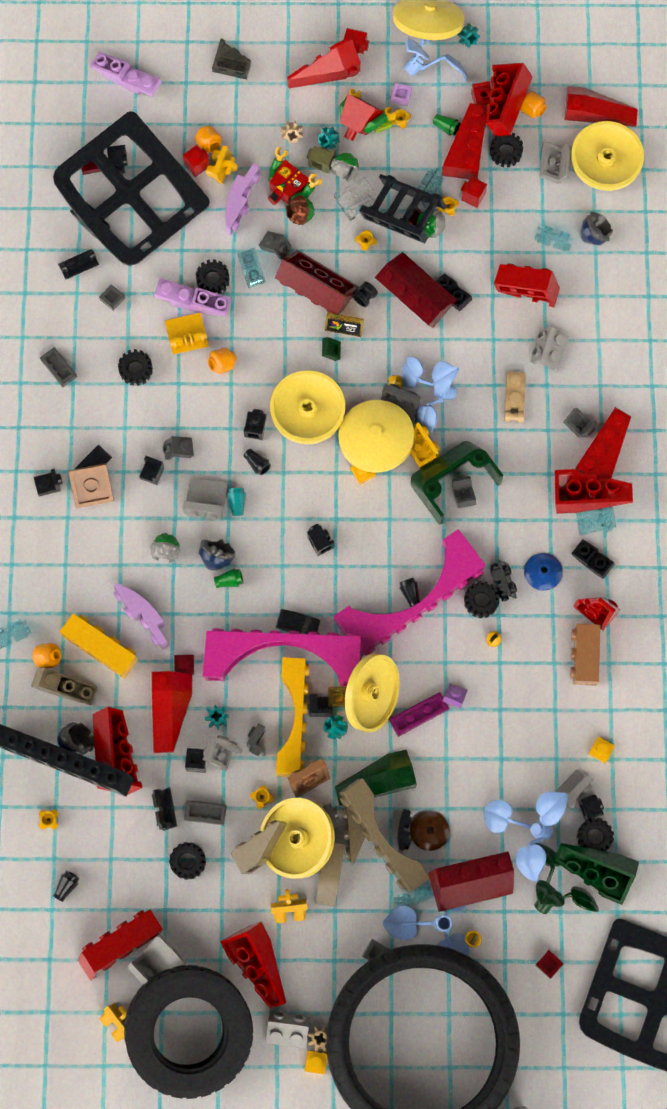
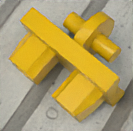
[206,146,238,184]
[271,889,308,923]
[99,1003,127,1042]

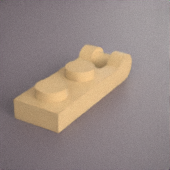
[504,372,526,423]

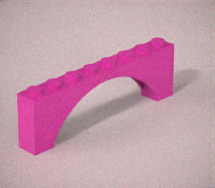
[334,529,486,656]
[203,628,363,686]

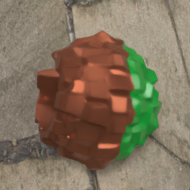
[286,195,315,225]

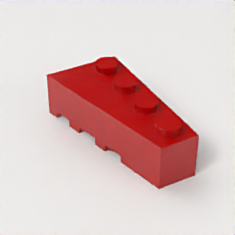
[575,407,631,479]

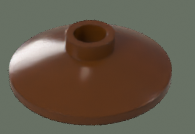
[410,811,450,851]

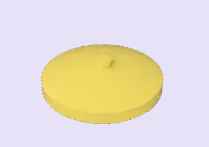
[393,0,465,40]
[571,121,644,191]
[270,370,345,444]
[339,400,414,473]
[345,653,400,733]
[260,798,335,879]

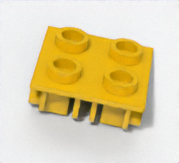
[164,312,209,355]

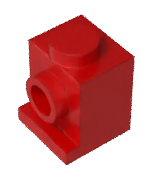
[343,28,370,54]
[471,81,491,105]

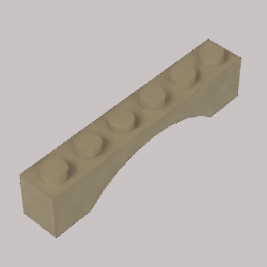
[339,778,429,892]

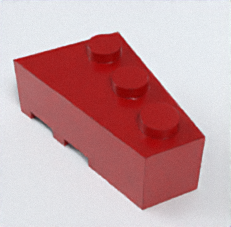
[494,263,560,308]

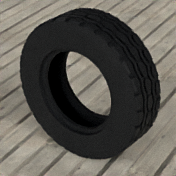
[124,965,253,1099]

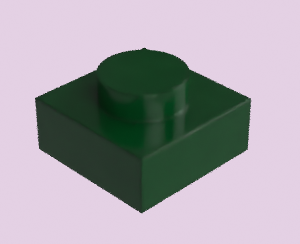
[322,337,341,361]

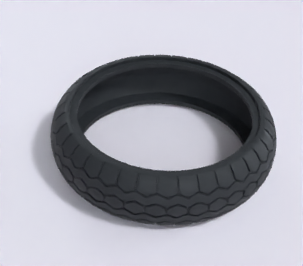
[326,944,520,1109]

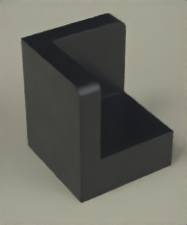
[139,456,164,485]
[309,694,333,717]
[185,748,206,773]

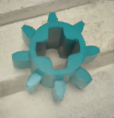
[457,23,480,48]
[317,127,340,150]
[205,705,229,730]
[323,715,348,739]

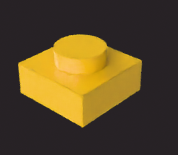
[350,466,376,485]
[588,737,615,764]
[304,1051,327,1075]

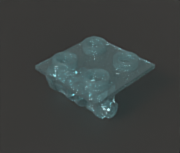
[576,506,616,536]

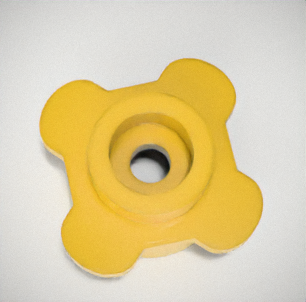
[391,109,411,129]
[438,196,459,216]
[355,230,377,251]
[250,785,274,809]
[39,810,59,830]

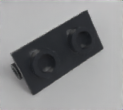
[58,249,99,280]
[490,560,517,602]
[152,787,177,831]

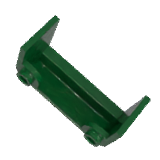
[410,441,504,525]

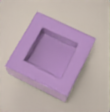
[390,83,412,106]

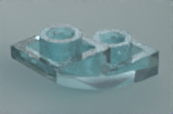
[237,248,266,288]
[393,887,434,907]

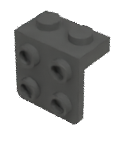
[381,383,420,421]

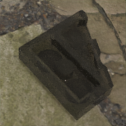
[212,38,251,80]

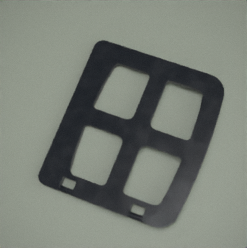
[53,111,210,266]
[579,919,667,1072]

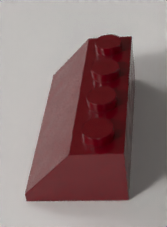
[275,250,359,315]
[375,252,457,328]
[428,851,514,912]

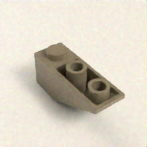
[31,667,97,706]
[343,807,365,865]
[230,820,287,875]

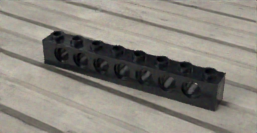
[0,724,134,797]

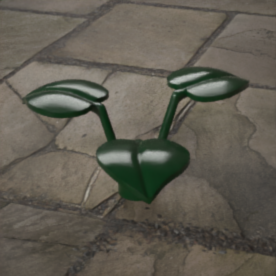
[534,843,599,914]

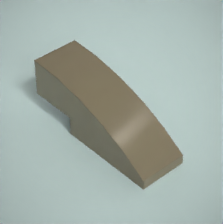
[315,843,345,907]

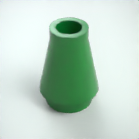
[433,114,461,136]
[214,568,244,588]

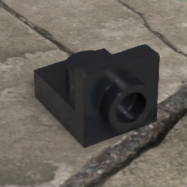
[34,468,63,497]

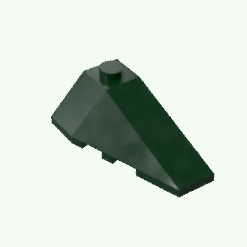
[335,749,417,806]
[554,843,639,905]

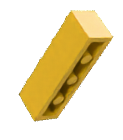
[59,613,138,679]

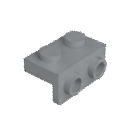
[539,142,571,184]
[530,326,569,370]
[203,735,242,771]
[555,770,594,811]
[265,1011,310,1049]

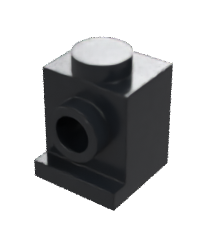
[107,145,128,175]
[244,409,267,440]
[307,524,335,556]
[578,794,604,821]

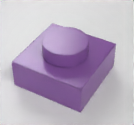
[443,683,468,709]

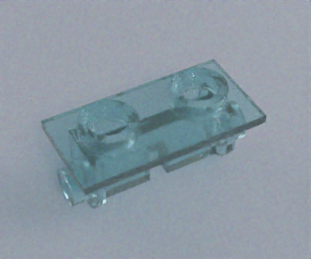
[413,168,444,208]
[534,225,573,252]
[0,619,31,649]

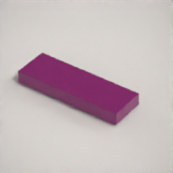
[389,692,450,737]

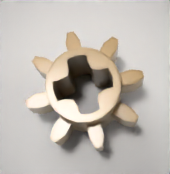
[281,120,303,144]
[308,1027,326,1052]

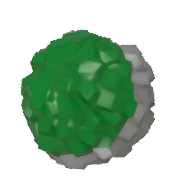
[330,153,359,182]
[417,209,446,238]
[150,533,180,563]

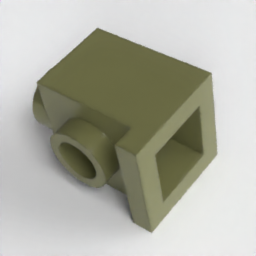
[307,146,336,174]

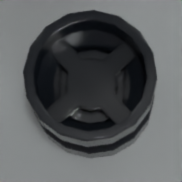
[352,281,378,307]

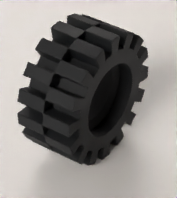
[490,132,523,168]
[196,259,230,294]
[118,349,153,386]
[464,581,500,618]
[576,818,614,851]
[169,842,206,880]

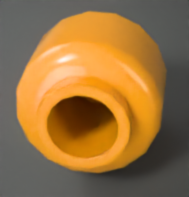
[520,91,547,119]
[195,125,222,153]
[207,347,237,374]
[32,643,61,668]

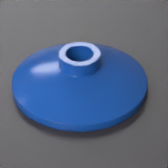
[524,553,562,591]

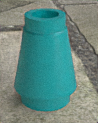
[227,488,246,516]

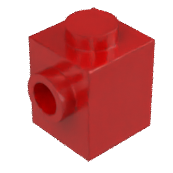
[183,145,209,177]
[461,176,487,208]

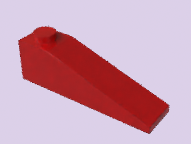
[564,86,638,127]
[151,671,192,753]
[220,922,287,1009]

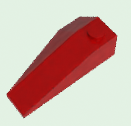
[287,37,361,88]
[555,469,633,514]
[573,597,620,631]

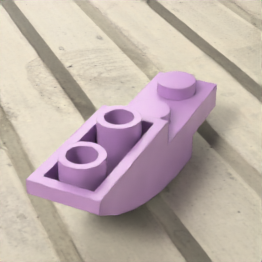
[90,51,162,97]
[226,163,261,236]
[154,278,232,316]
[114,583,168,649]

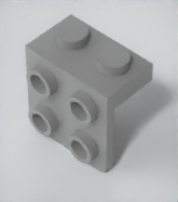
[183,478,227,520]
[127,935,187,984]

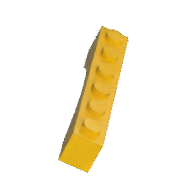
[276,657,309,777]

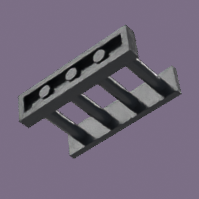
[359,174,446,244]

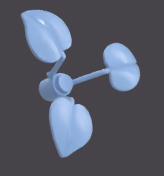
[404,36,468,81]
[402,357,459,437]
[484,791,568,882]
[383,906,469,956]

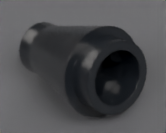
[243,449,271,475]
[399,578,420,607]
[53,870,80,902]

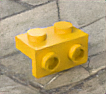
[410,422,440,469]

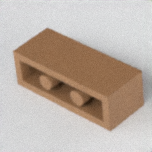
[570,623,600,686]

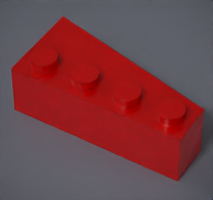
[485,63,533,136]
[441,103,488,180]
[92,707,143,795]
[78,909,163,981]

